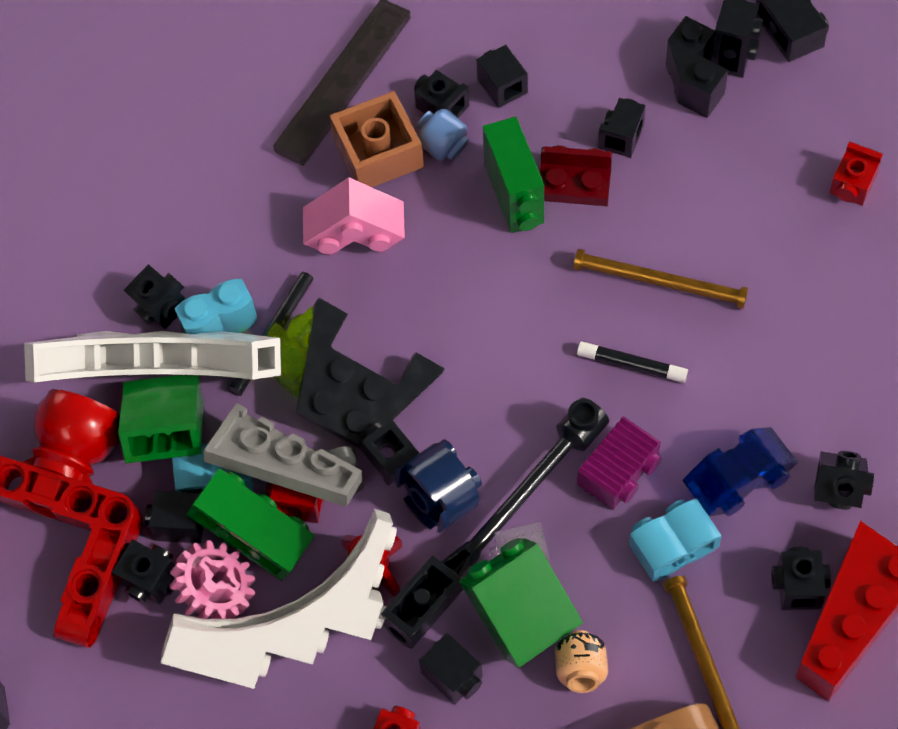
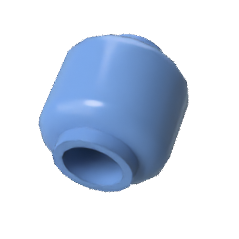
[416,109,469,161]

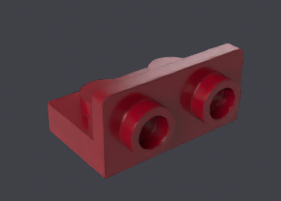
[540,145,612,207]

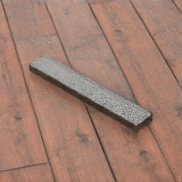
[273,0,411,166]

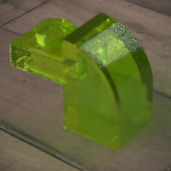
[267,306,313,398]

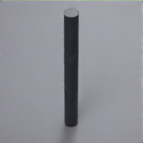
[229,272,313,396]

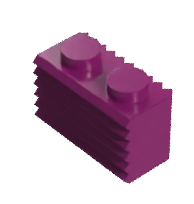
[577,416,661,510]

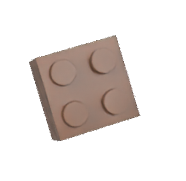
[329,91,424,187]

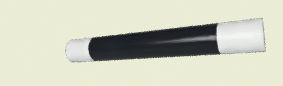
[577,341,688,383]

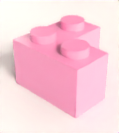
[303,177,405,255]

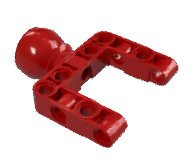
[0,389,143,648]

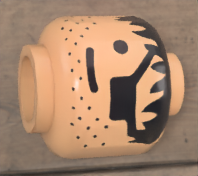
[555,630,608,693]

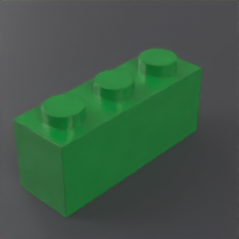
[186,468,315,582]

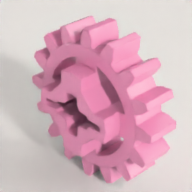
[170,540,255,619]

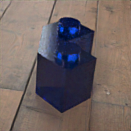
[682,427,798,516]

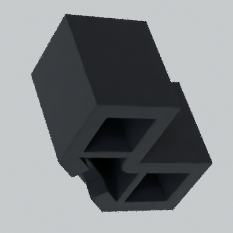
[665,16,728,118]

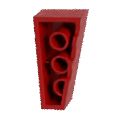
[795,520,898,702]

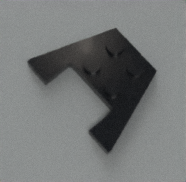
[296,298,445,449]

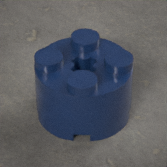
[394,439,482,533]

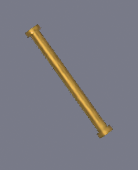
[573,248,749,309]
[663,575,740,729]

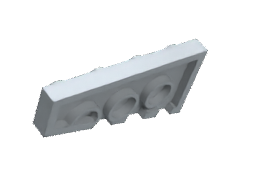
[204,403,362,507]

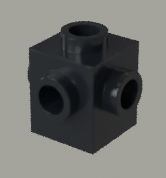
[123,264,186,329]
[814,451,874,510]
[111,539,175,605]
[771,547,831,610]

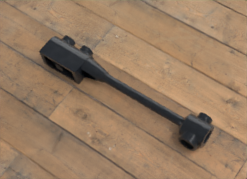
[381,397,609,649]

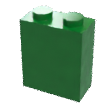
[482,116,544,233]
[119,375,204,464]
[459,538,583,668]

